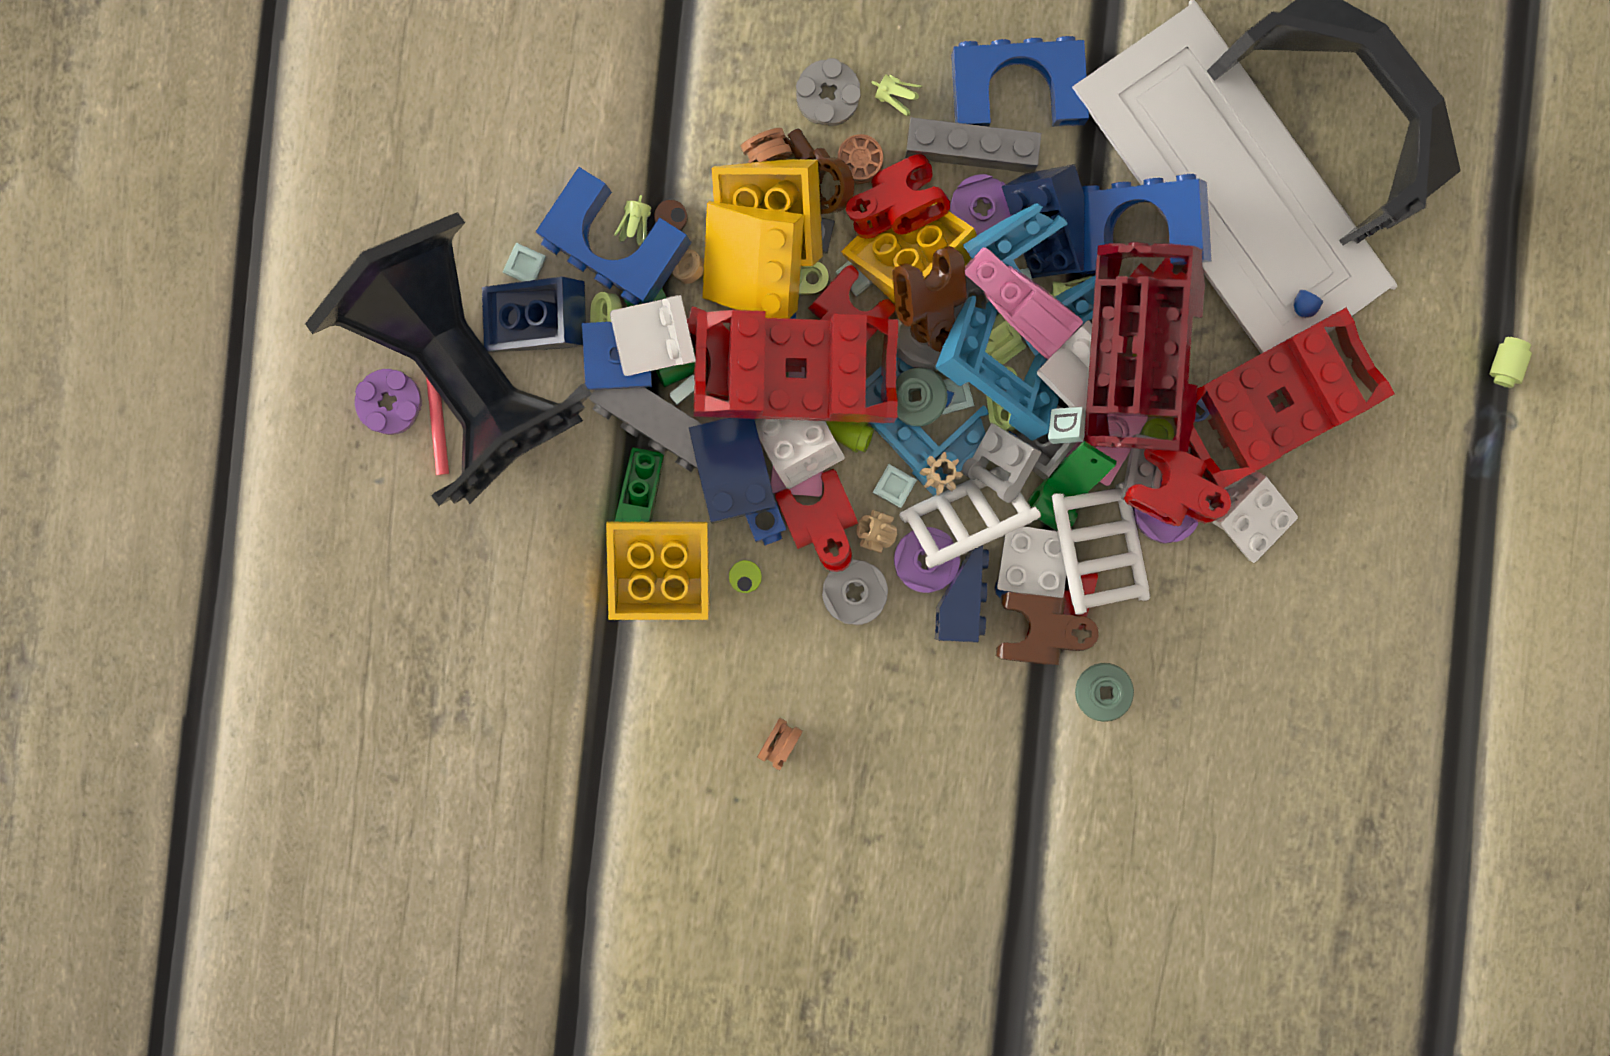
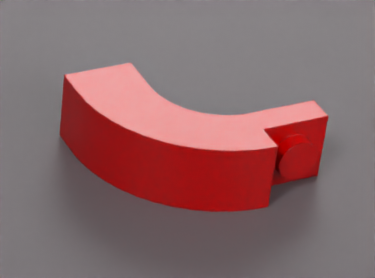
[686,306,729,401]

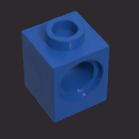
[746,499,787,546]

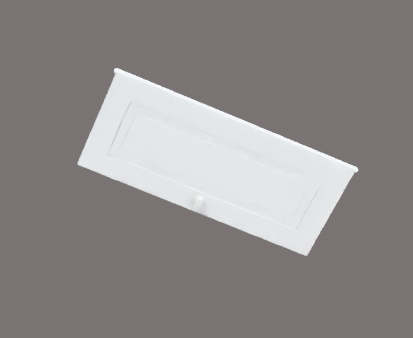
[1072,0,1397,354]

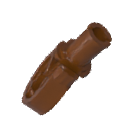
[784,129,854,214]

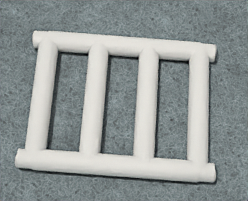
[899,467,1041,568]
[1052,482,1150,615]

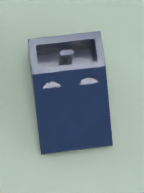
[1002,164,1085,278]
[935,545,989,642]

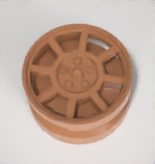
[740,128,793,163]
[837,134,883,185]
[757,718,803,771]

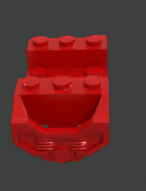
[1173,307,1395,488]
[694,310,898,423]

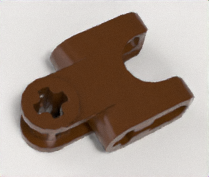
[893,246,967,352]
[995,592,1099,665]

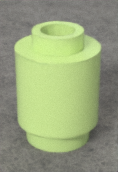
[1489,337,1532,388]

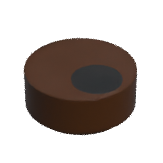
[655,200,688,231]

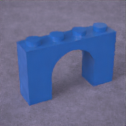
[951,36,1089,127]
[536,167,692,306]
[1075,174,1212,275]

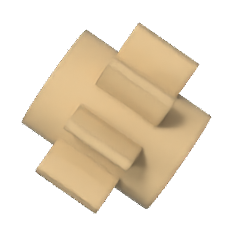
[920,452,963,495]
[856,510,897,553]

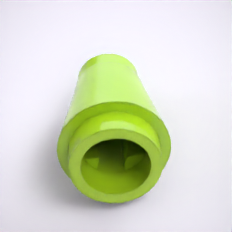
[826,421,874,453]

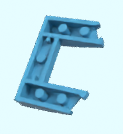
[963,203,1096,356]
[935,296,1060,441]
[865,357,989,496]

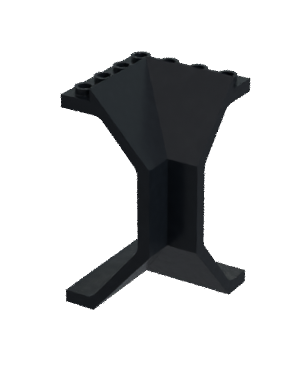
[1207,0,1461,245]
[305,212,592,506]

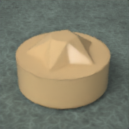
[672,249,704,284]

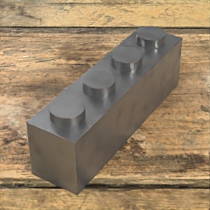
[905,117,1042,173]
[589,387,701,472]

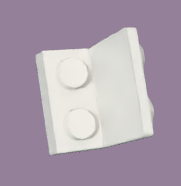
[610,295,696,376]
[1037,320,1092,410]
[755,419,845,489]
[1208,471,1298,563]
[997,526,1067,598]

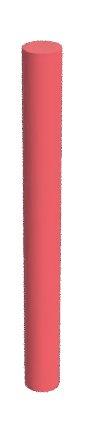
[426,377,449,475]

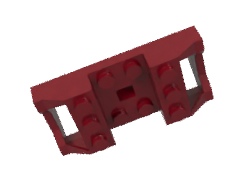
[1084,242,1205,452]

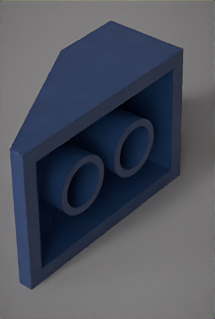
[482,276,586,352]
[688,418,776,524]

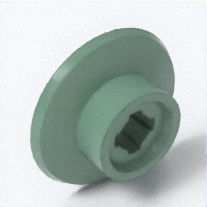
[896,367,948,426]
[1075,663,1134,722]

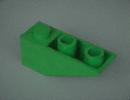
[615,447,664,522]

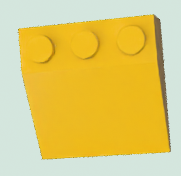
[712,159,823,266]
[702,201,804,319]
[841,203,977,303]
[606,522,710,620]

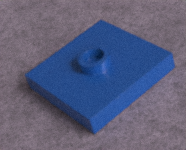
[582,322,652,390]

